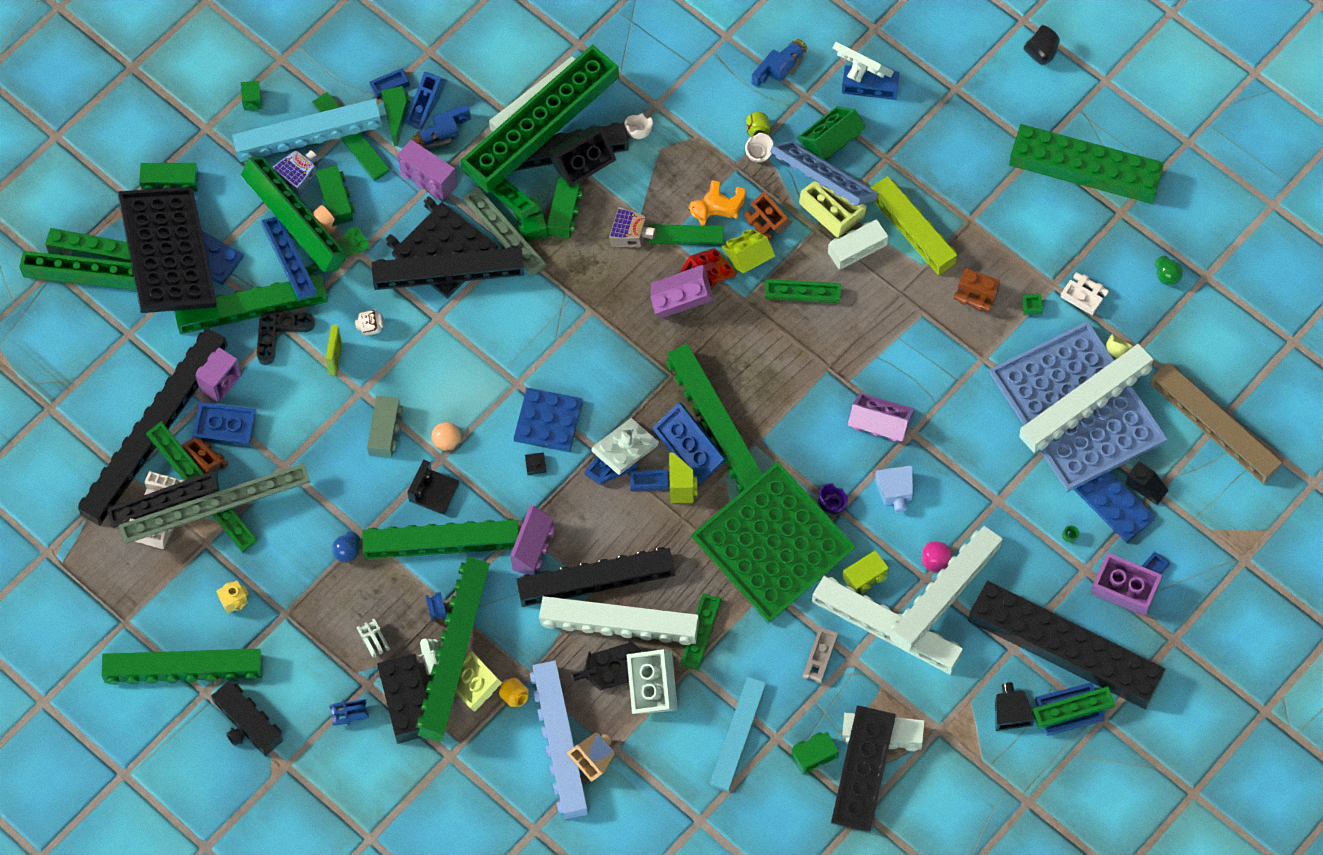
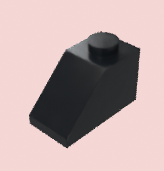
[1126,461,1169,506]

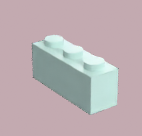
[828,219,888,270]

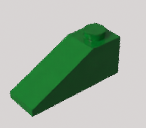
[381,86,410,146]

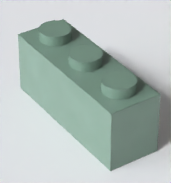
[367,396,403,458]

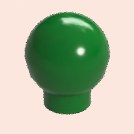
[1155,256,1183,285]

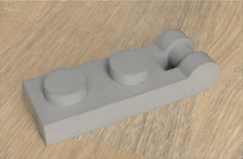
[802,627,838,684]

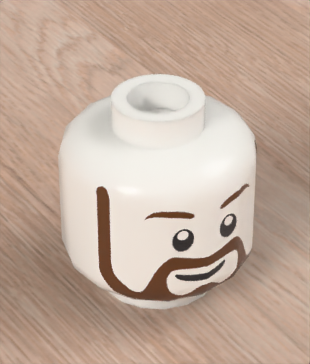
[355,310,384,336]

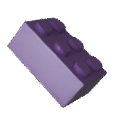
[397,140,457,202]
[1091,552,1162,617]

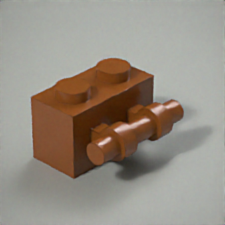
[743,192,792,241]
[953,268,1001,312]
[181,437,228,474]

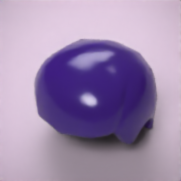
[818,483,848,514]

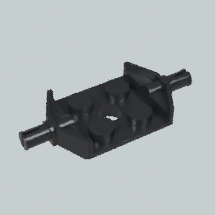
[572,640,656,691]

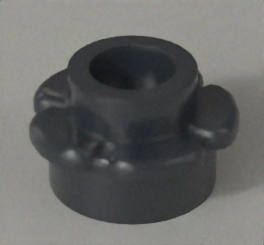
[226,727,244,746]

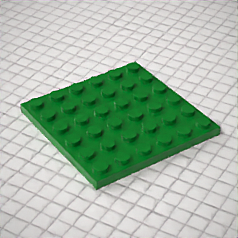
[690,461,856,624]

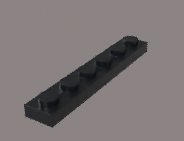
[107,471,220,528]

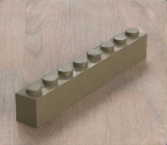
[1150,362,1282,485]

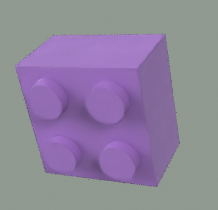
[195,348,242,404]

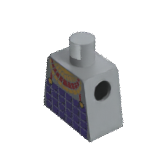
[609,207,656,248]

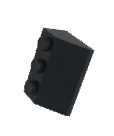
[547,124,617,187]

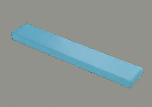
[709,677,766,792]

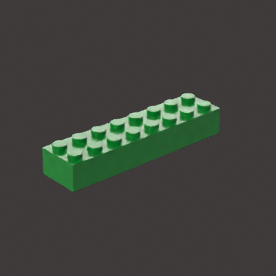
[1009,124,1165,204]

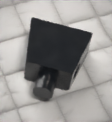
[995,682,1035,731]

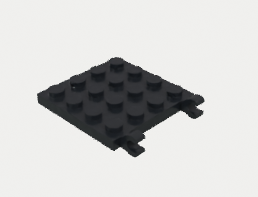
[386,196,498,299]

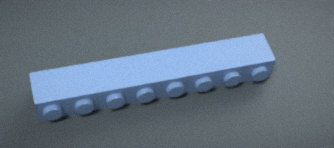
[530,660,588,820]

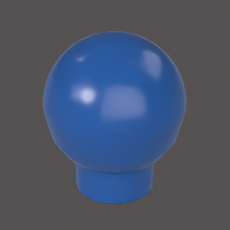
[332,531,360,562]

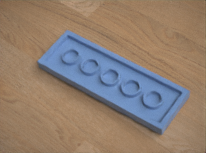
[770,140,879,206]

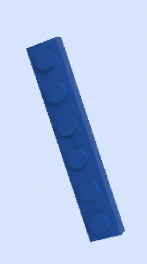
[262,217,316,300]

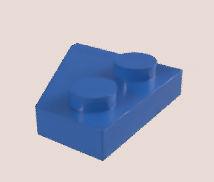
[585,456,638,485]

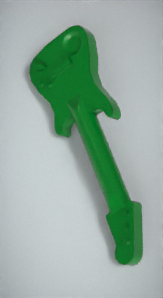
[305,227,369,275]

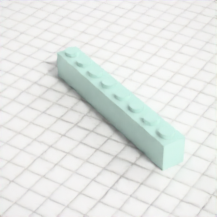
[1019,344,1153,453]
[890,526,1003,653]
[812,576,963,675]
[539,596,699,645]

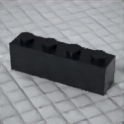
[211,681,283,756]

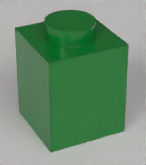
[241,81,262,111]

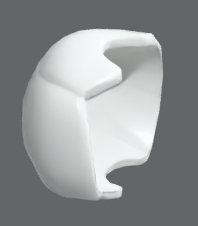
[624,113,653,140]
[745,133,774,162]

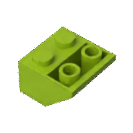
[721,229,775,274]

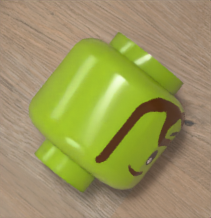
[745,112,770,137]

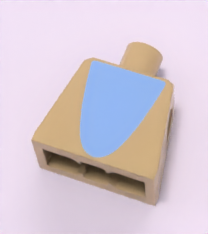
[567,732,614,781]

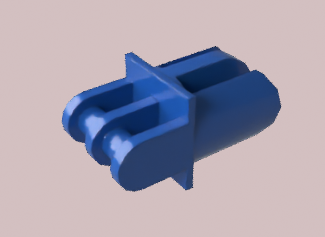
[329,699,369,726]

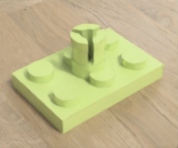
[456,651,502,712]

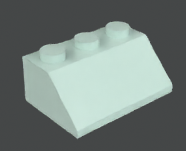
[627,649,678,714]

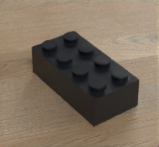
[377,654,427,744]

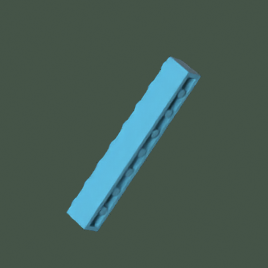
[232,99,383,162]

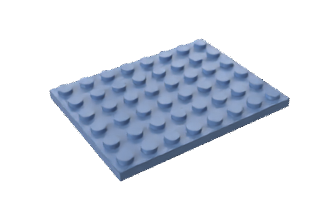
[989,321,1167,492]

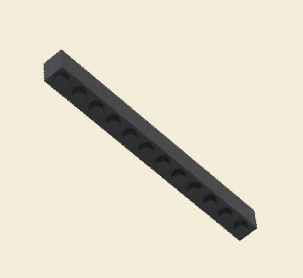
[78,327,228,526]

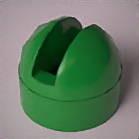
[1062,526,1079,542]

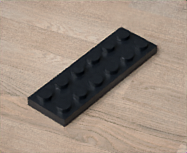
[831,705,896,833]

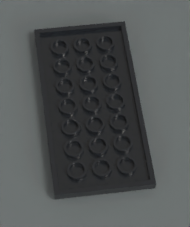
[118,187,217,313]

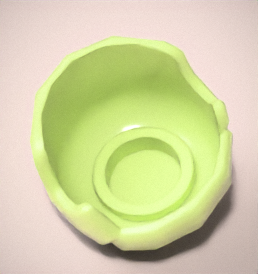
[1106,334,1134,359]

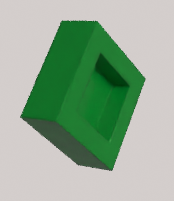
[1022,294,1043,315]

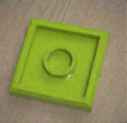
[325,325,342,376]

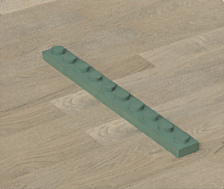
[119,463,310,544]

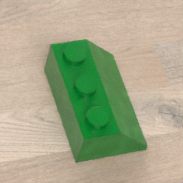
[797,106,866,160]

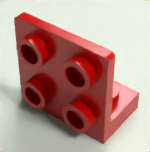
[681,248,737,290]

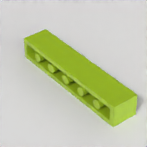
[870,176,957,276]

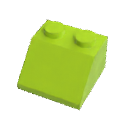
[669,452,697,503]

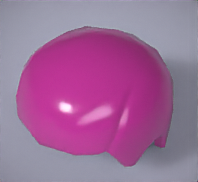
[922,541,951,572]

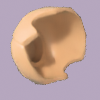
[312,205,337,234]
[432,422,462,451]

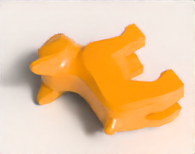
[688,180,745,226]

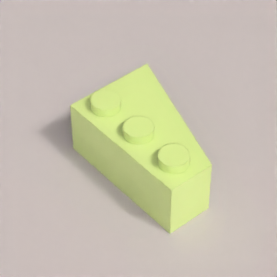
[799,181,867,238]

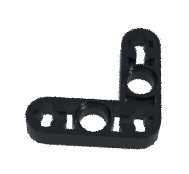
[257,312,315,365]

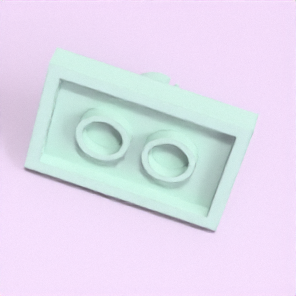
[833,42,894,83]
[591,418,659,475]

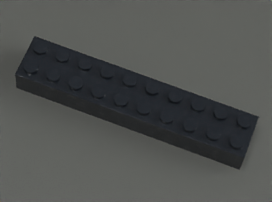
[968,581,1165,710]

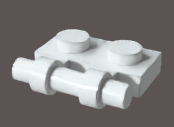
[1060,272,1109,316]

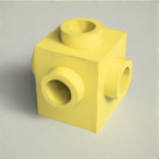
[216,580,249,614]

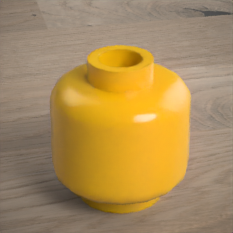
[499,678,529,707]

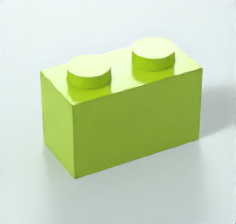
[842,550,889,594]

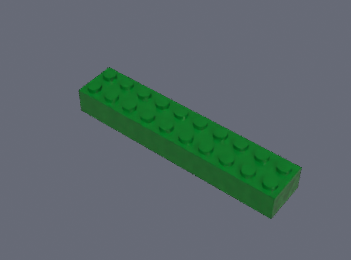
[461,44,619,193]

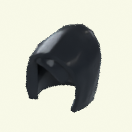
[1023,25,1060,66]

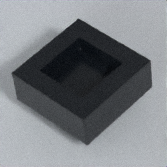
[525,452,546,475]

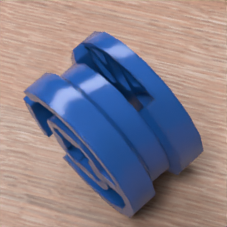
[425,592,446,622]

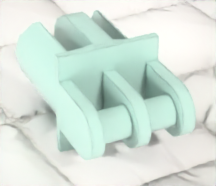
[357,619,390,658]
[418,639,440,675]

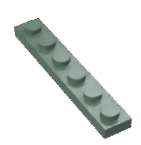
[463,187,546,277]

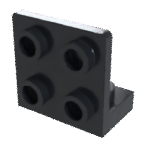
[407,459,460,515]

